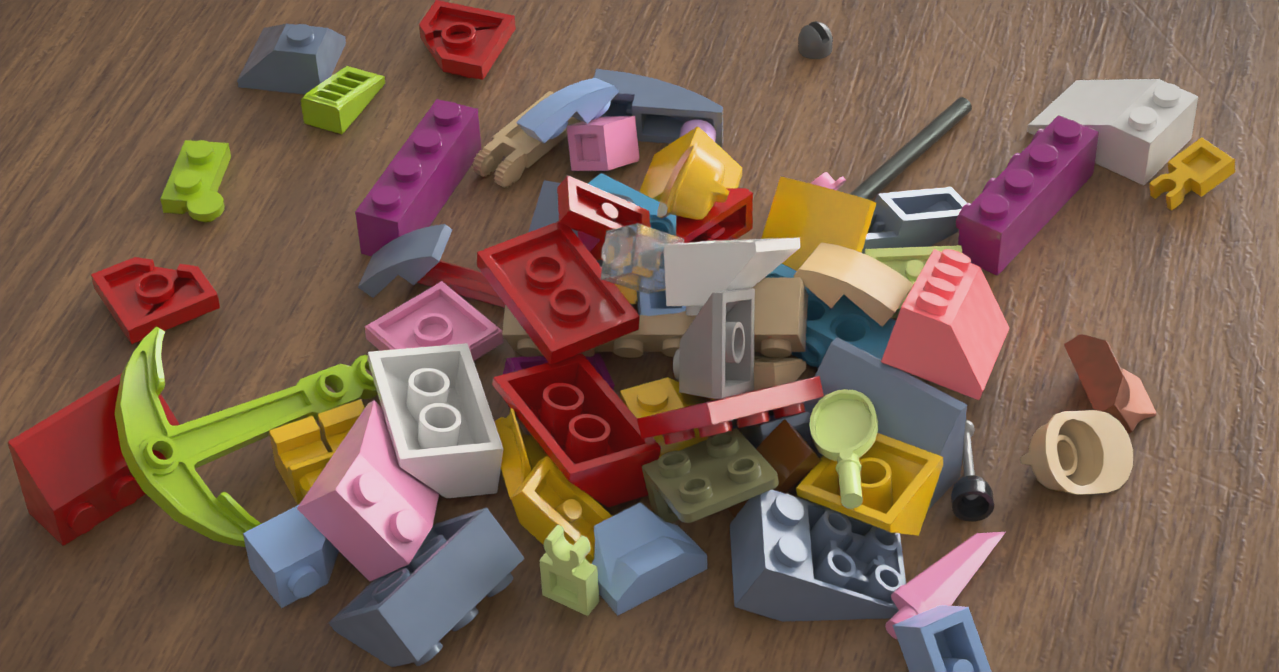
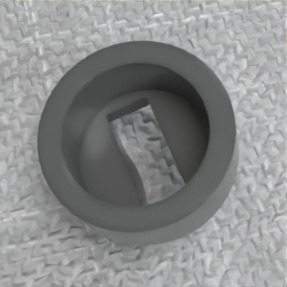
[798,21,833,59]

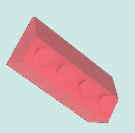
[881,249,1009,400]

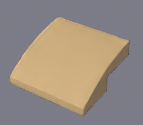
[793,242,914,327]

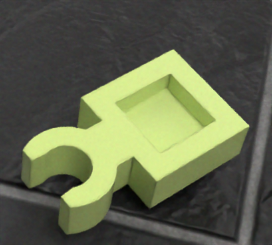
[540,525,599,616]

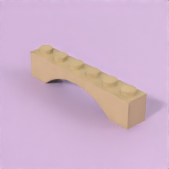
[502,277,808,358]

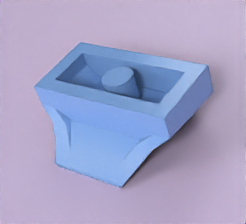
[592,503,707,616]

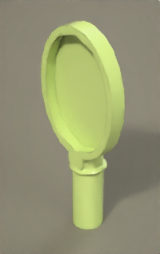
[809,389,878,509]

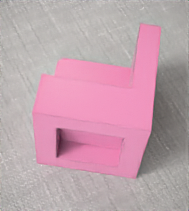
[567,116,639,171]

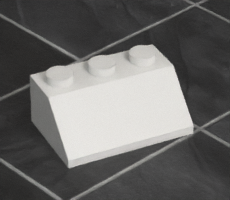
[367,343,503,498]

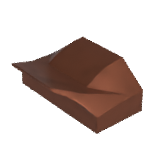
[1064,334,1157,434]

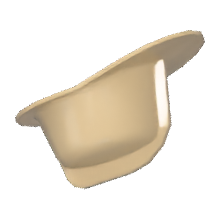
[1020,410,1133,495]

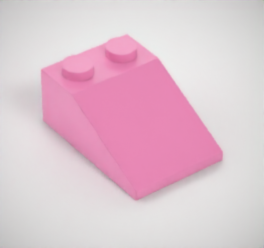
[297,400,439,581]

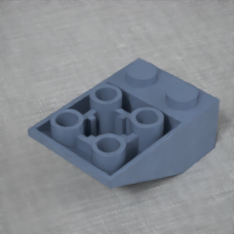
[730,490,906,622]

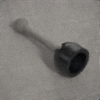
[951,420,994,522]

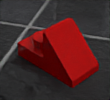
[557,175,652,261]

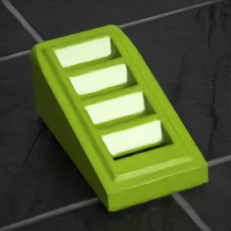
[301,66,385,134]

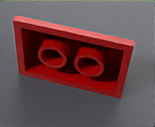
[492,354,661,507]
[8,373,180,546]

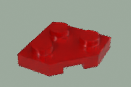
[419,0,516,80]
[91,257,220,344]

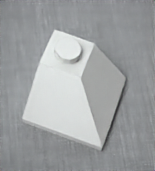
[664,238,800,316]

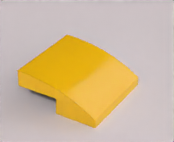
[761,176,877,271]

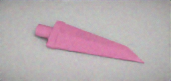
[886,532,1006,639]

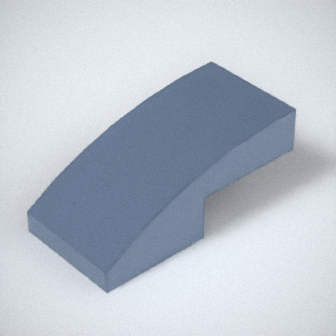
[358,224,453,298]

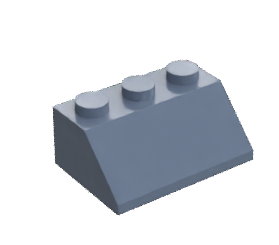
[804,337,967,510]
[328,507,525,667]

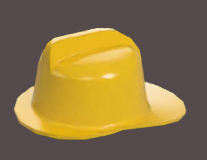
[657,141,729,220]

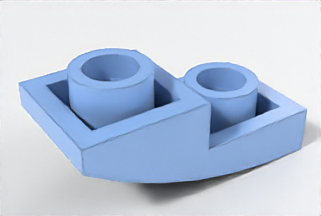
[516,78,619,144]

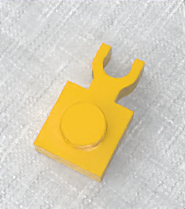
[1149,137,1235,211]

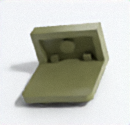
[641,428,779,523]

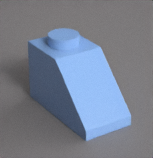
[243,505,339,608]
[893,605,992,672]

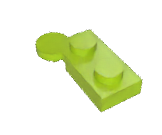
[160,140,231,222]

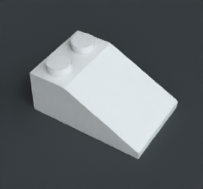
[1027,79,1198,185]

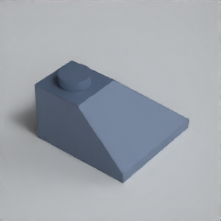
[237,24,346,94]

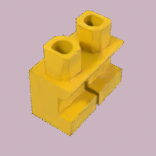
[269,399,365,505]

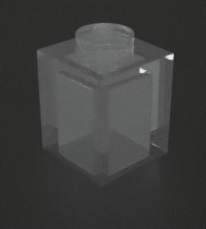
[601,223,684,294]

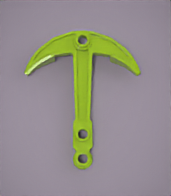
[115,327,378,547]

